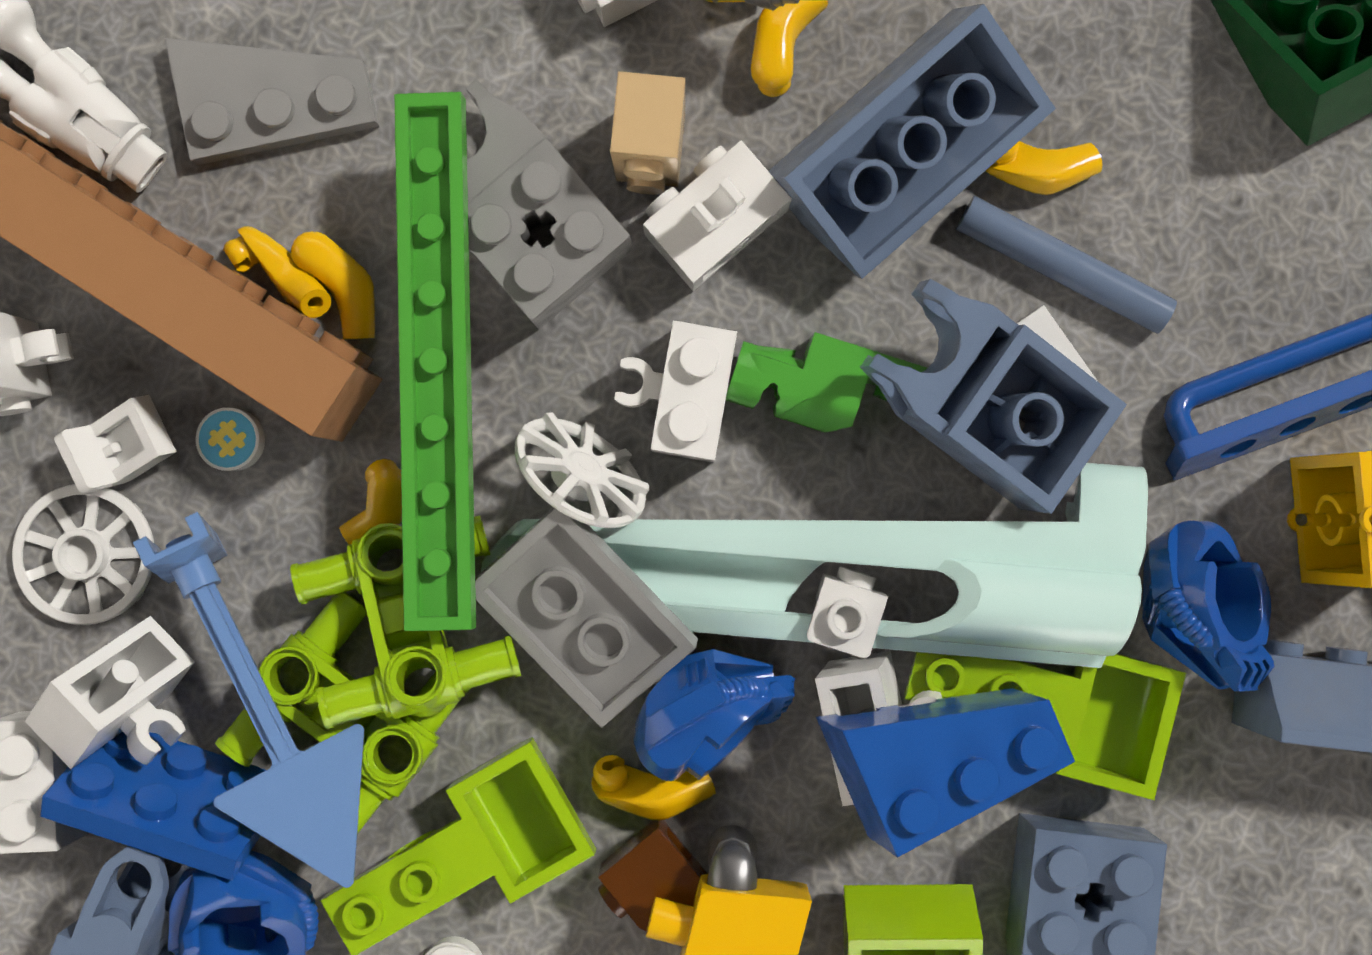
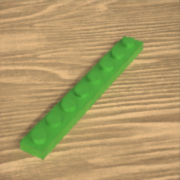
[394,92,476,631]

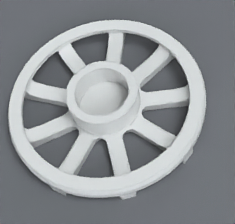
[515,412,649,528]
[12,484,154,625]

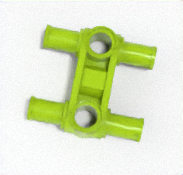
[290,515,521,729]
[215,592,471,833]

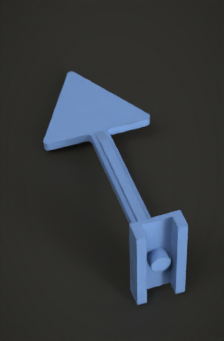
[133,512,364,888]

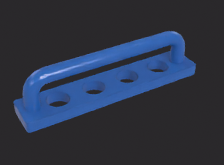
[1164,314,1372,480]

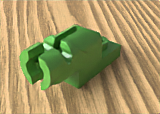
[726,332,927,433]

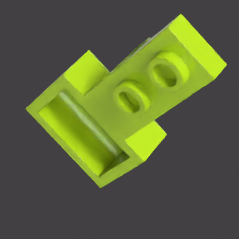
[904,652,1186,800]
[320,737,596,955]

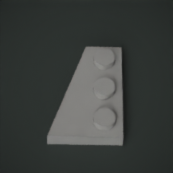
[164,38,380,165]

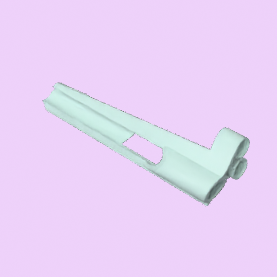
[481,463,1148,668]

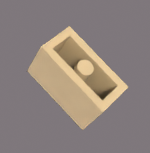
[610,71,685,195]

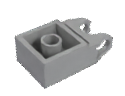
[465,79,633,330]

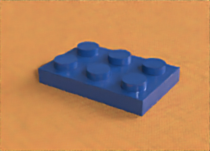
[40,732,266,881]

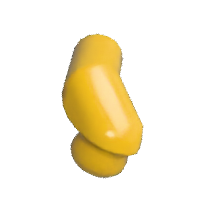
[339,459,402,545]

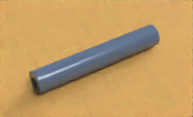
[956,196,1177,334]

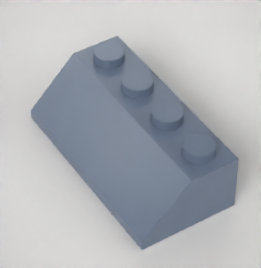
[768,3,1056,279]
[1231,639,1372,753]

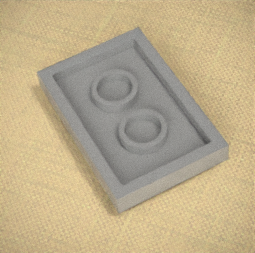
[475,500,698,728]

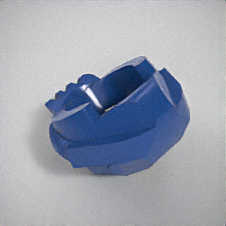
[1142,521,1275,692]
[633,649,795,781]
[168,851,319,955]

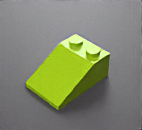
[843,884,983,955]

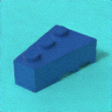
[816,688,1075,858]

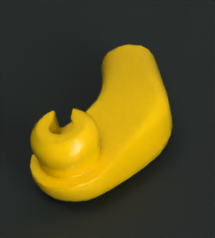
[751,0,828,97]
[986,141,1103,195]
[223,226,331,318]
[291,231,375,339]
[591,755,716,820]

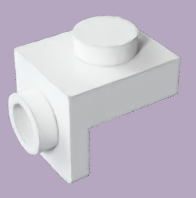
[54,395,177,493]
[807,566,888,658]

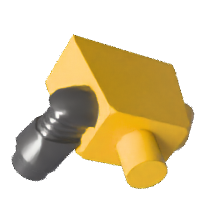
[646,825,812,955]

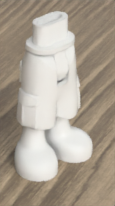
[0,0,168,193]

